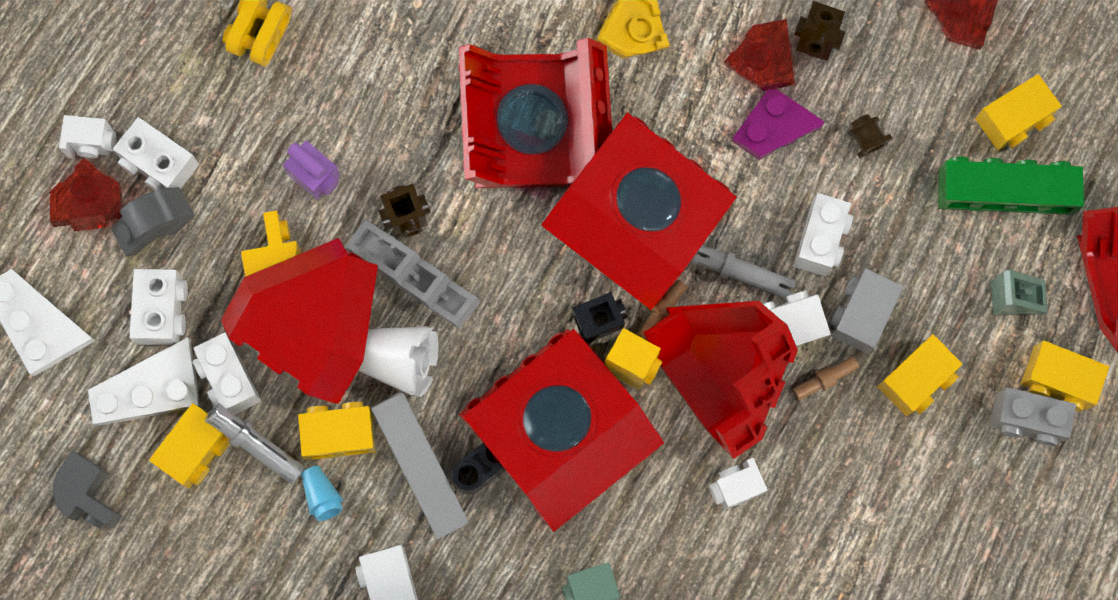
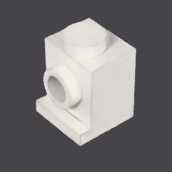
[59,115,116,159]
[709,458,768,510]

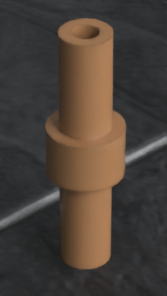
[637,280,688,341]
[792,356,859,401]

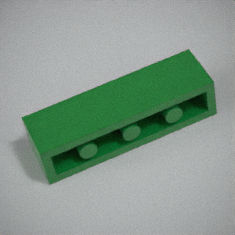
[938,156,1084,215]

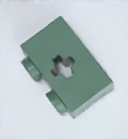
[561,562,620,600]

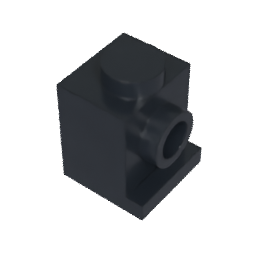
[572,292,628,345]

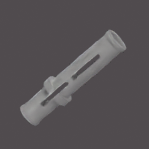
[691,245,796,300]
[205,403,304,484]

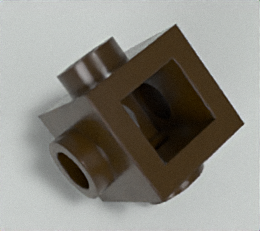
[794,1,846,61]
[378,184,431,238]

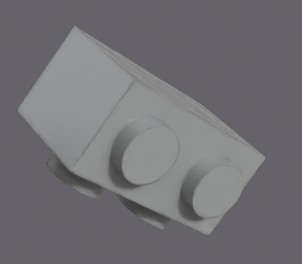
[830,268,904,354]
[989,387,1076,446]

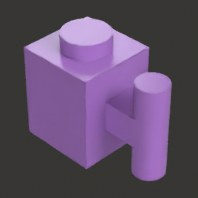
[283,141,340,200]

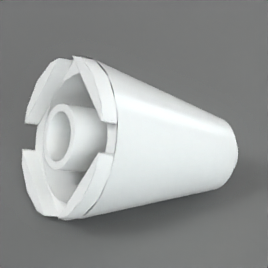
[358,326,439,397]

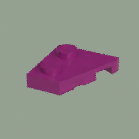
[732,85,825,160]

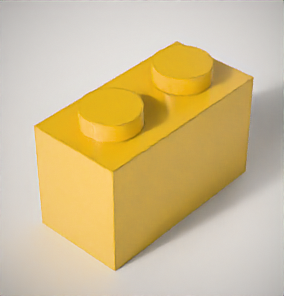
[975,74,1062,151]
[605,328,663,391]
[877,334,963,417]
[1020,340,1110,412]
[298,402,376,461]
[149,403,230,489]

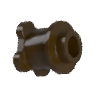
[848,114,893,159]

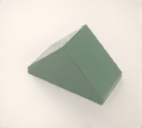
[991,270,1048,315]

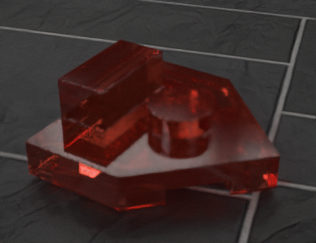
[925,0,998,50]
[724,19,796,91]
[50,158,122,232]

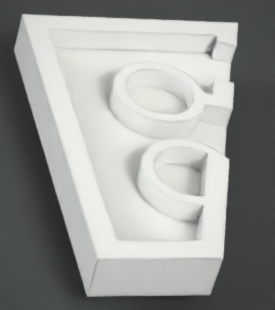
[0,269,95,376]
[88,337,200,426]

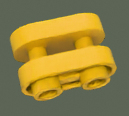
[222,0,292,67]

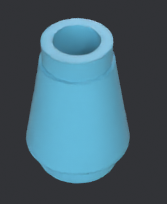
[301,466,343,521]

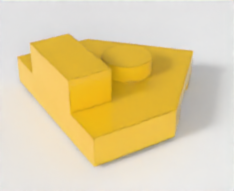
[595,0,670,59]

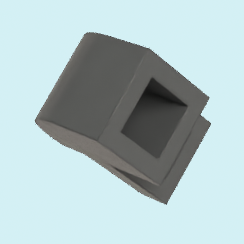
[111,187,195,257]
[53,451,123,529]

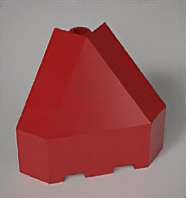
[221,238,378,404]
[643,301,798,459]

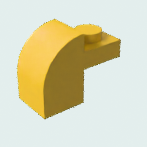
[241,210,301,277]

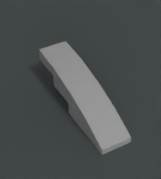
[345,220,480,330]
[371,391,469,540]

